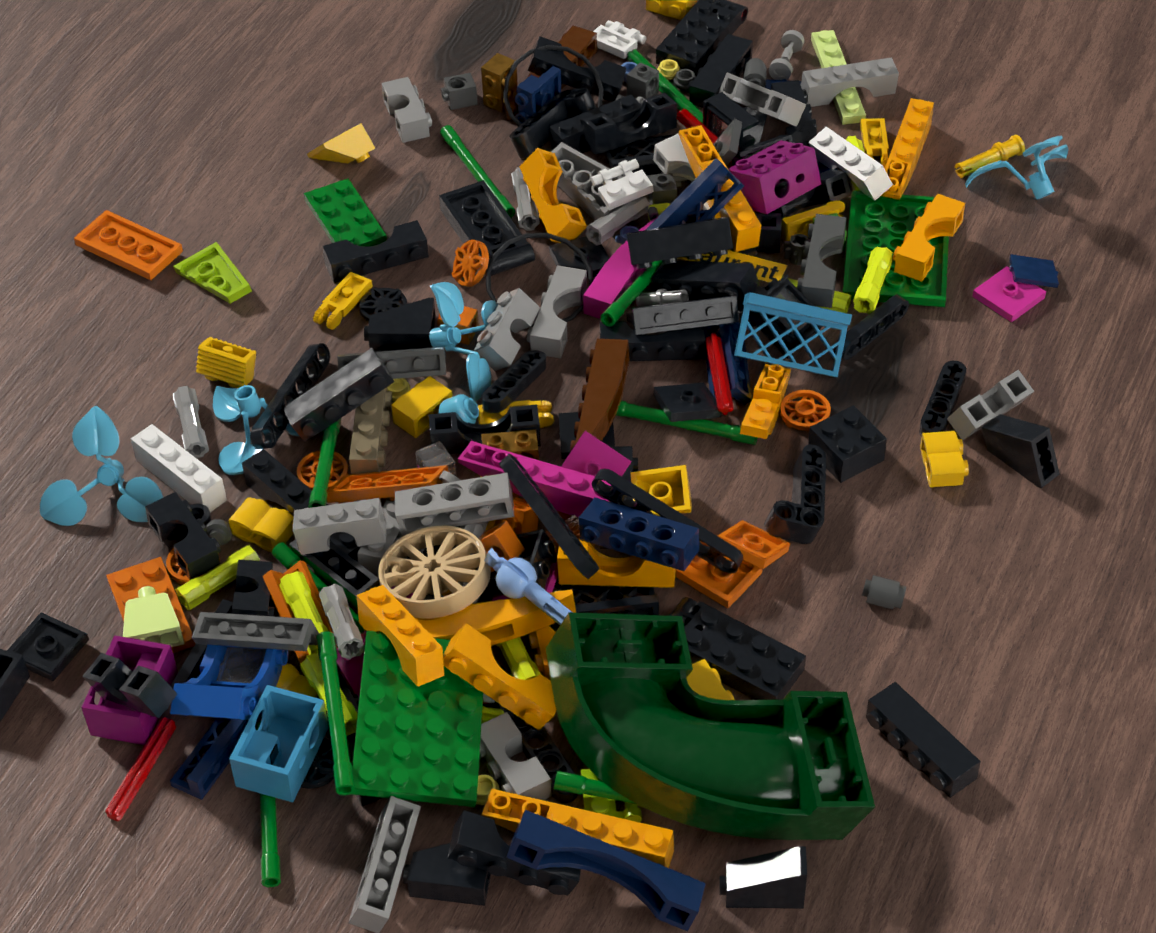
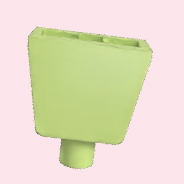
[123,586,184,647]

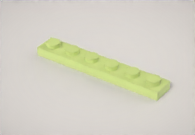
[811,30,866,125]

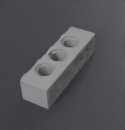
[395,473,515,536]
[348,796,421,933]

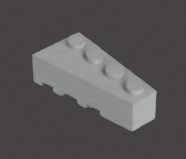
[551,142,623,221]

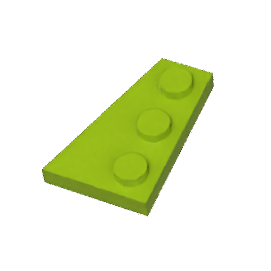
[173,242,252,304]

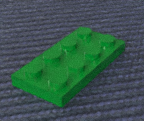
[304,178,387,247]

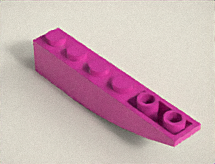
[583,218,657,319]
[458,441,611,517]

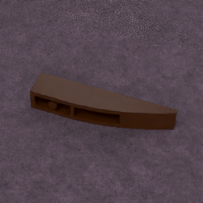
[505,25,597,122]
[570,338,630,452]

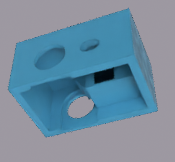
[229,685,329,802]

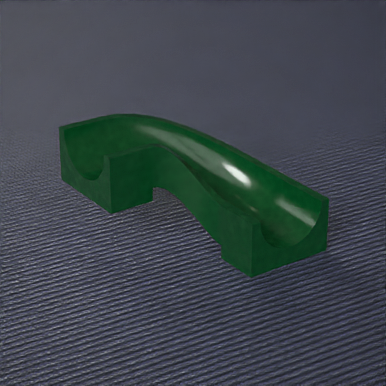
[545,612,875,840]

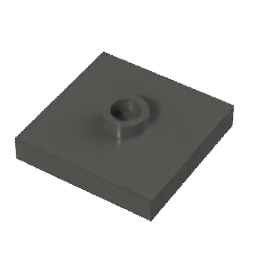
[713,118,742,166]

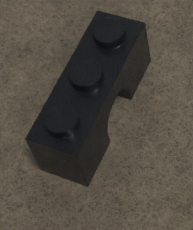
[145,492,221,580]
[232,560,275,617]
[82,653,177,718]

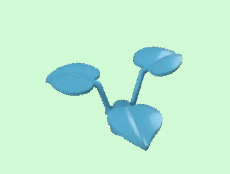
[965,135,1069,200]
[429,282,498,402]
[213,385,299,475]
[40,406,163,526]

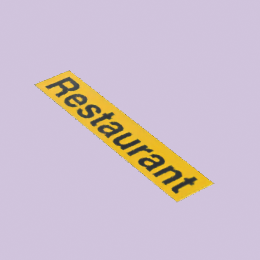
[677,250,788,283]

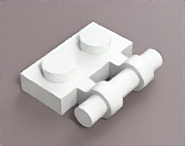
[593,20,647,59]
[591,159,654,210]

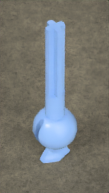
[484,548,573,625]

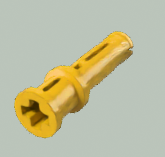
[955,135,1025,178]

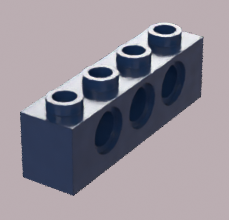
[579,497,699,571]

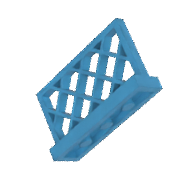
[734,292,852,378]

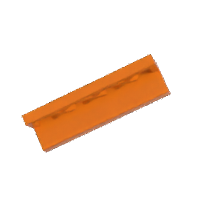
[263,560,338,663]

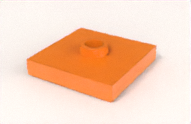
[718,520,790,569]

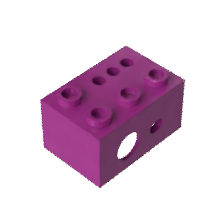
[728,140,821,214]
[81,635,178,745]

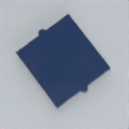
[1009,254,1059,288]

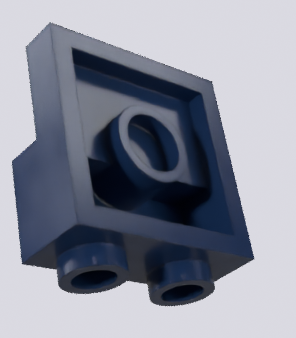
[515,66,561,124]

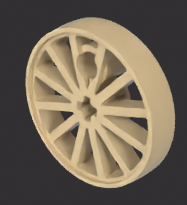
[378,526,491,619]

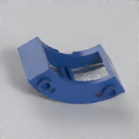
[170,644,288,720]

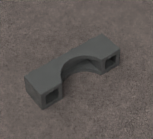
[797,214,846,308]

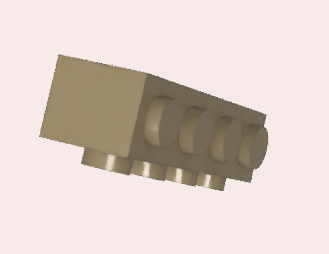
[349,388,392,474]

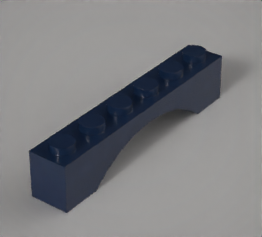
[506,810,706,932]

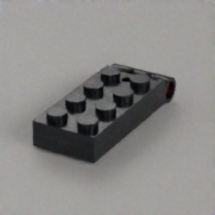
[656,0,748,76]
[439,180,535,276]
[669,597,806,700]

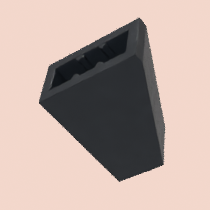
[364,298,436,352]
[982,414,1060,488]
[403,843,491,906]
[719,846,807,909]

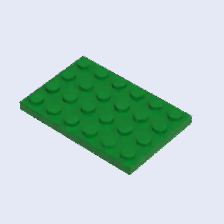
[843,191,949,307]
[350,631,483,807]

